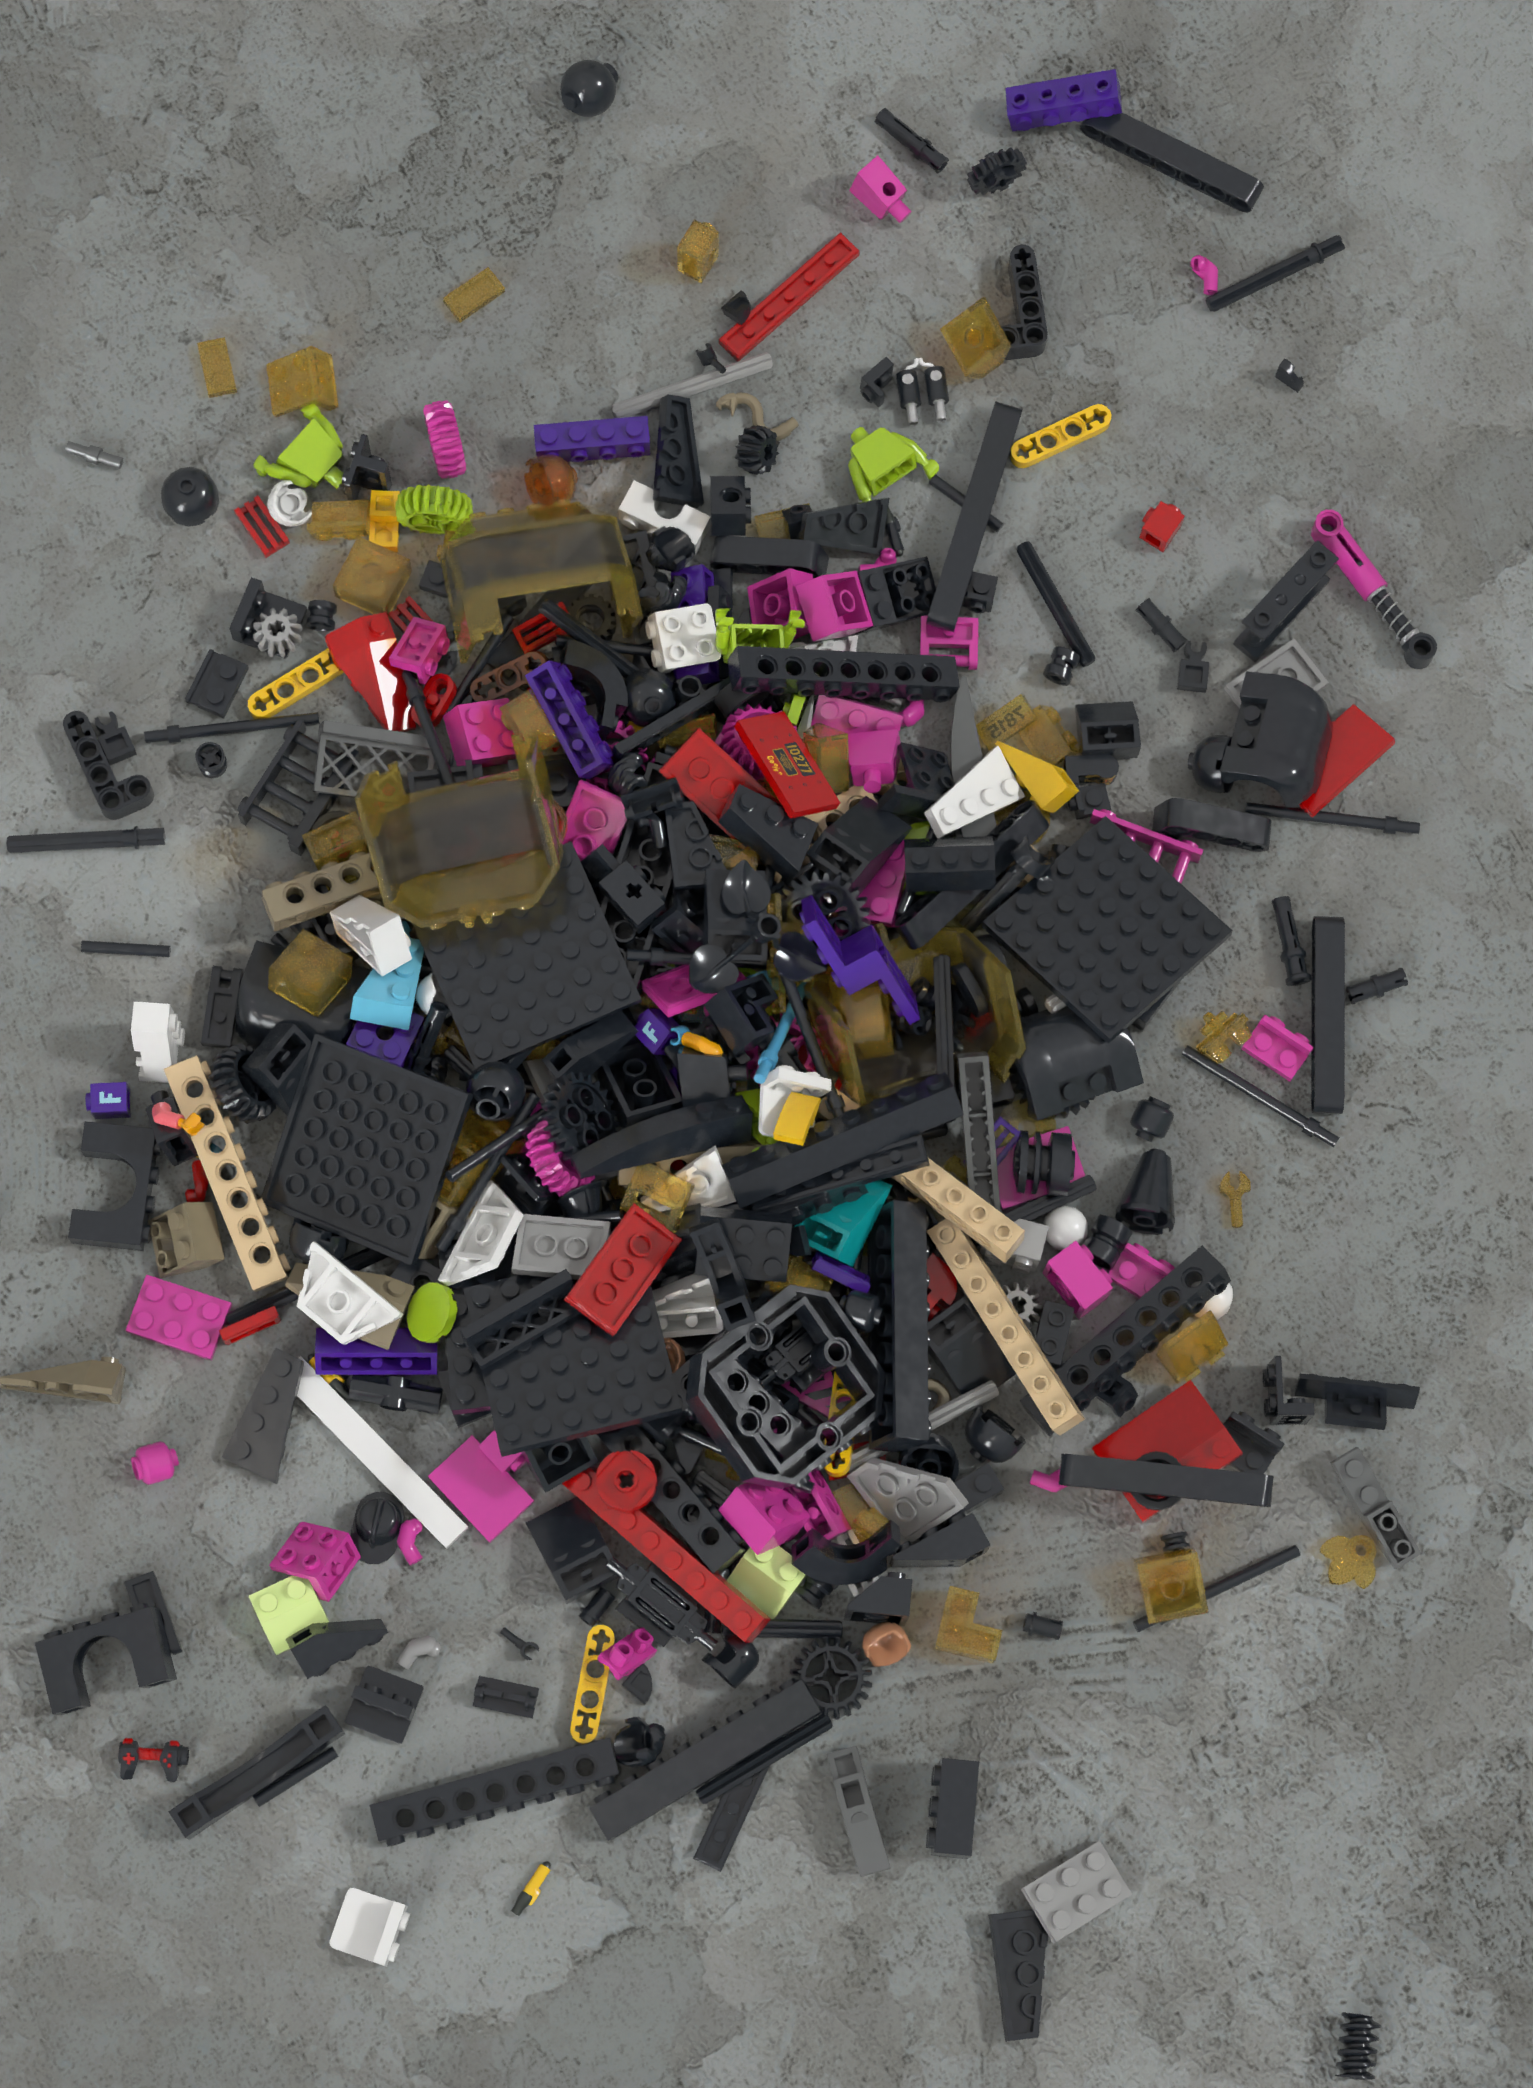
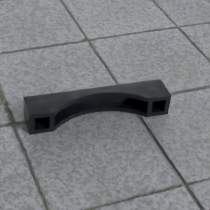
[168,1705,345,1840]

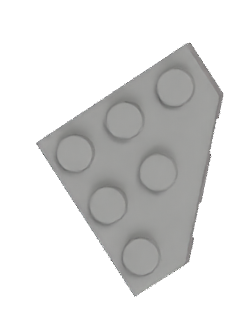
[847,1457,969,1545]

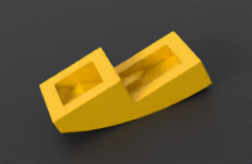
[369,490,400,552]
[773,1092,821,1146]

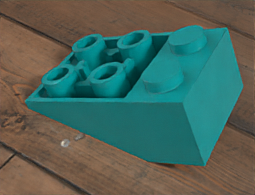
[794,1180,892,1267]

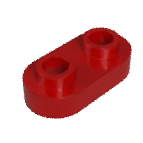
[411,673,457,728]

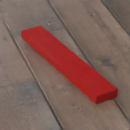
[719,232,860,362]

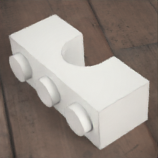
[618,480,711,555]

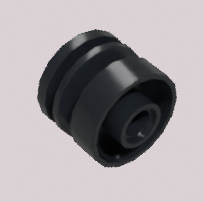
[1013,1130,1075,1196]

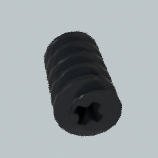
[1335,2012,1381,2081]

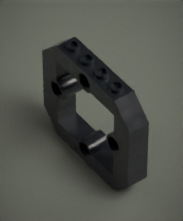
[686,1284,885,1489]

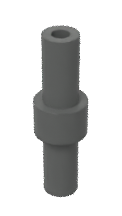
[65,441,123,469]

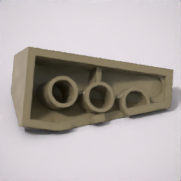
[285,1263,415,1350]
[0,1357,126,1404]

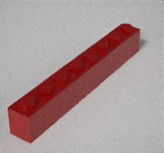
[562,1465,771,1643]

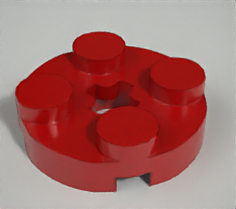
[596,1450,658,1513]

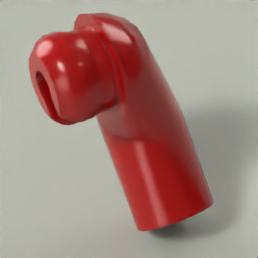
[185,1160,209,1202]

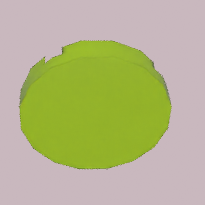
[407,1283,457,1343]

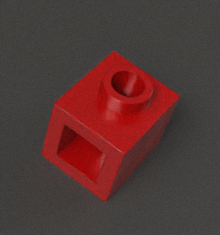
[1139,501,1185,552]

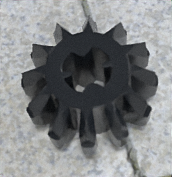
[735,425,780,475]

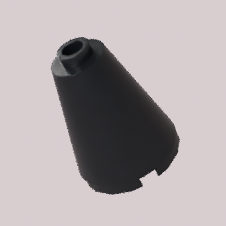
[1115,1148,1175,1235]

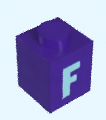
[635,1008,680,1055]
[85,1082,131,1119]

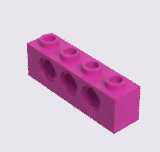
[773,1428,851,1541]

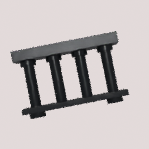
[1233,540,1339,662]
[237,718,361,856]

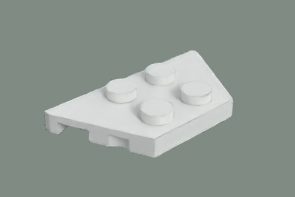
[438,1180,524,1286]
[297,1241,403,1345]

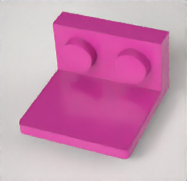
[269,1522,361,1602]

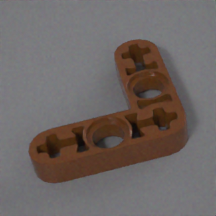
[470,651,553,729]

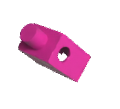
[849,155,912,223]
[843,729,901,793]

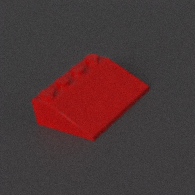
[1092,1380,1243,1523]

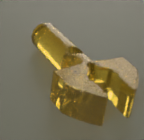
[1219,1171,1251,1228]

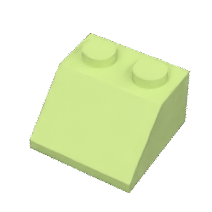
[727,1546,807,1619]
[249,1575,329,1655]

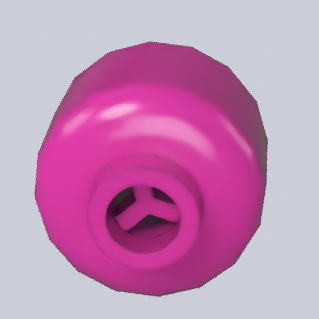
[131,1441,179,1485]

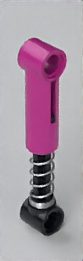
[1311,509,1437,669]

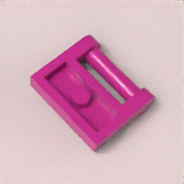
[920,616,979,670]

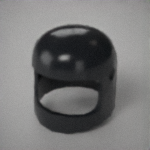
[701,1633,759,1689]

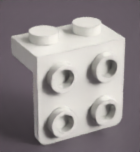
[645,604,721,674]
[759,1065,831,1138]
[329,1888,410,1967]

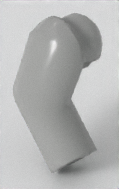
[396,1636,441,1670]

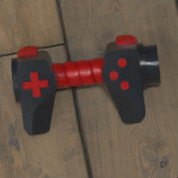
[118,1738,189,1783]

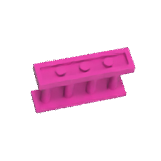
[1089,809,1203,883]

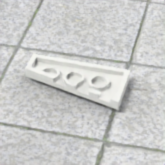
[924,746,1025,839]

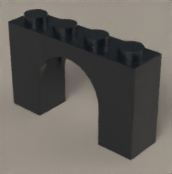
[68,1121,162,1251]
[35,1603,177,1715]

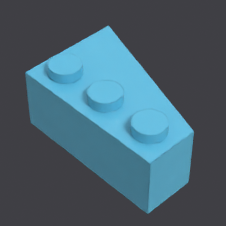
[350,938,424,1030]

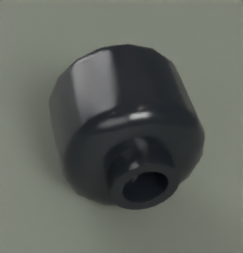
[1130,1096,1174,1142]
[839,1290,885,1333]

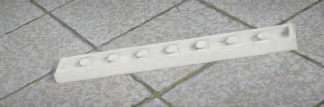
[297,1356,468,1549]

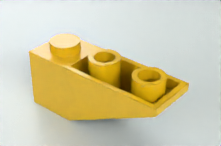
[995,741,1079,813]

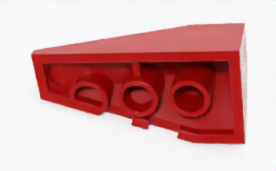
[324,612,416,732]

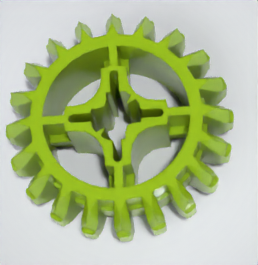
[395,484,473,535]

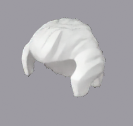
[267,480,312,527]

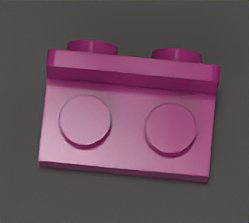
[389,617,450,685]
[1241,1015,1313,1082]
[1108,1243,1175,1299]

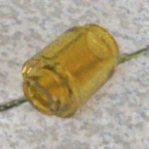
[853,1507,890,1540]

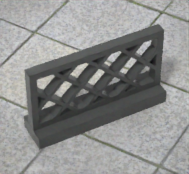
[313,720,434,807]

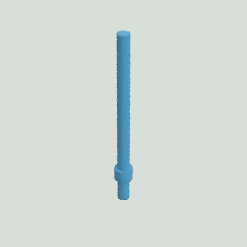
[754,976,814,1084]

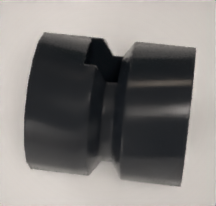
[1082,1214,1133,1270]

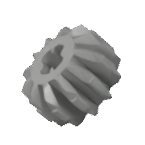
[253,608,302,658]
[1002,1282,1043,1331]

